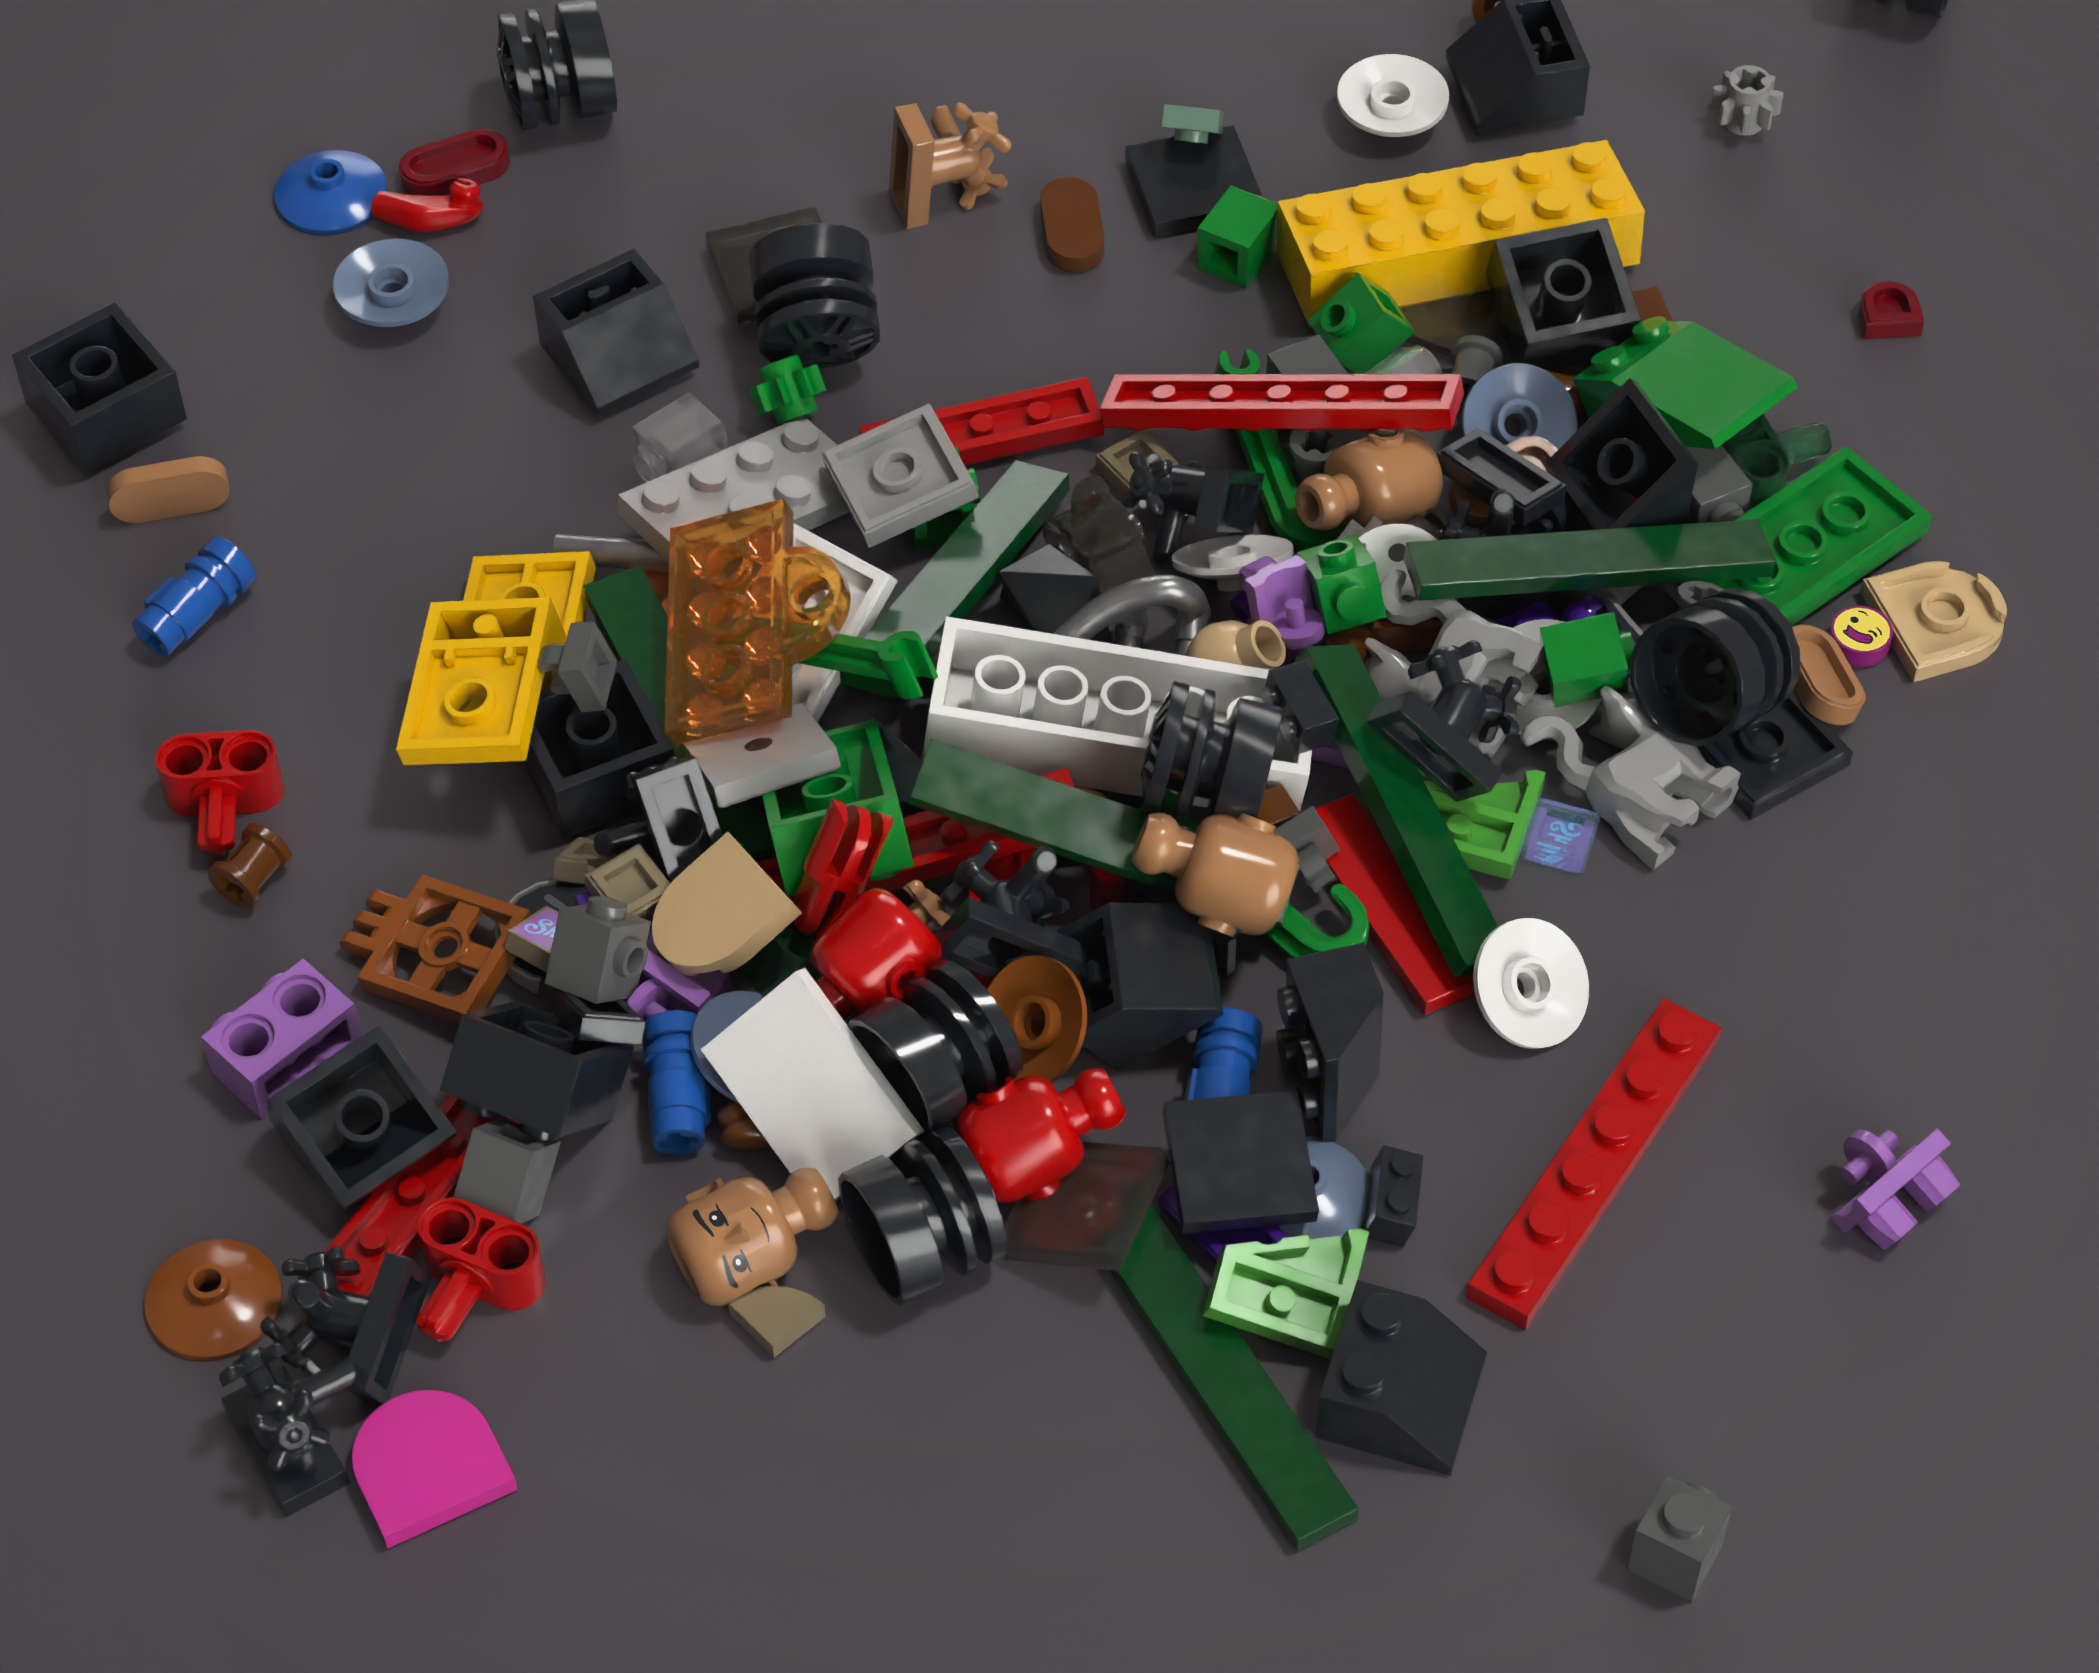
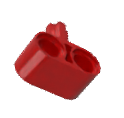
[155,730,285,857]
[416,1197,546,1342]

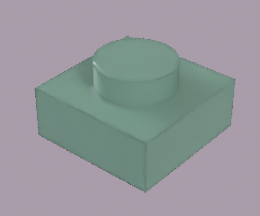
[1161,104,1225,144]

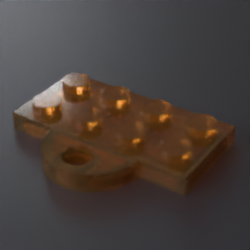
[664,498,851,746]

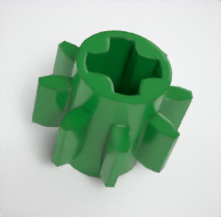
[749,354,827,425]

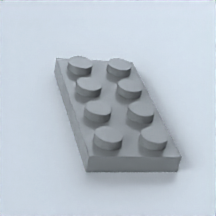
[615,416,849,583]

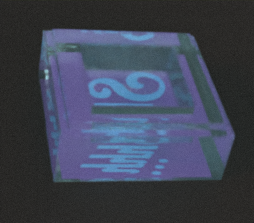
[1521,797,1601,875]

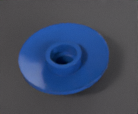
[274,150,388,235]

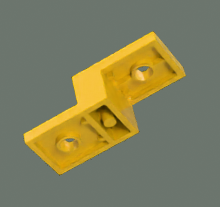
[396,551,596,765]

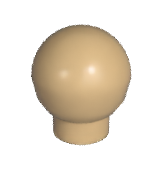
[1186,620,1286,670]

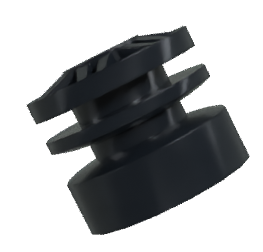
[496,0,617,131]
[749,223,880,369]
[1630,588,1800,746]
[1140,681,1282,823]
[847,960,1023,1140]
[838,1126,1007,1305]

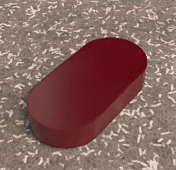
[399,129,510,196]

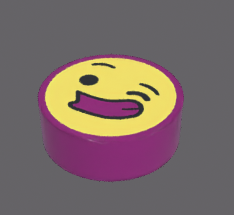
[1829,606,1893,667]

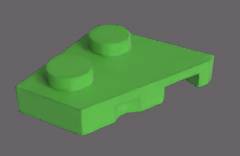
[1424,770,1546,880]
[1203,1229,1369,1359]

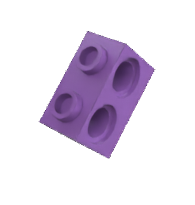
[201,958,362,1119]

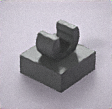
[537,621,618,712]
[1274,805,1340,894]

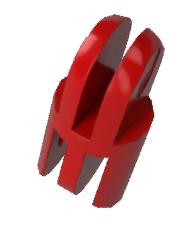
[793,798,893,938]

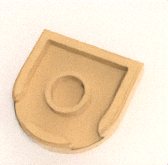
[1860,561,2007,682]
[652,832,802,976]

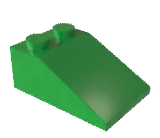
[1573,316,1798,449]
[762,719,914,897]

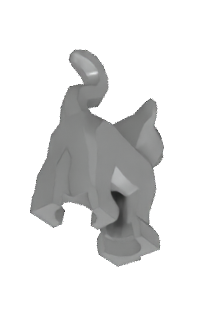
[1364,569,1546,759]
[1520,685,1741,870]

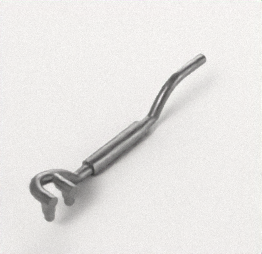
[552,534,1211,670]

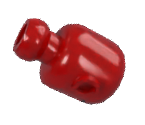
[810,888,942,1021]
[955,1068,1127,1203]

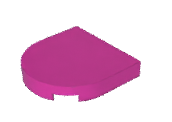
[352,1390,518,1549]

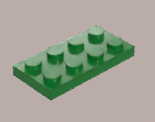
[1678,446,1933,626]

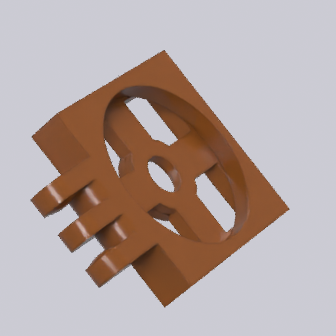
[340,874,532,1024]

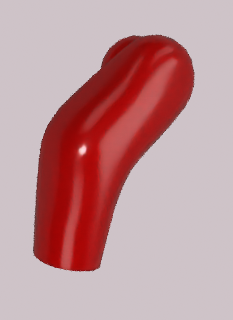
[371,179,484,233]

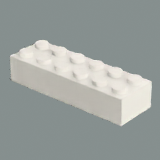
[922,616,1312,812]

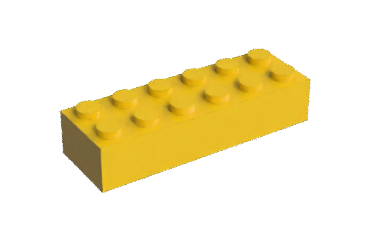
[1277,140,1645,327]

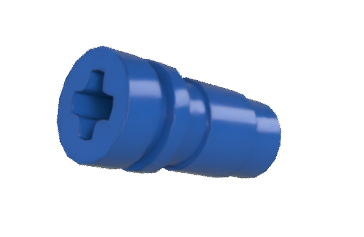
[132,536,257,657]
[1185,1007,1263,1100]
[643,1010,711,1155]

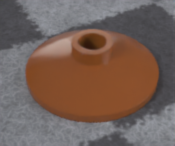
[987,955,1087,1083]
[144,1239,283,1361]

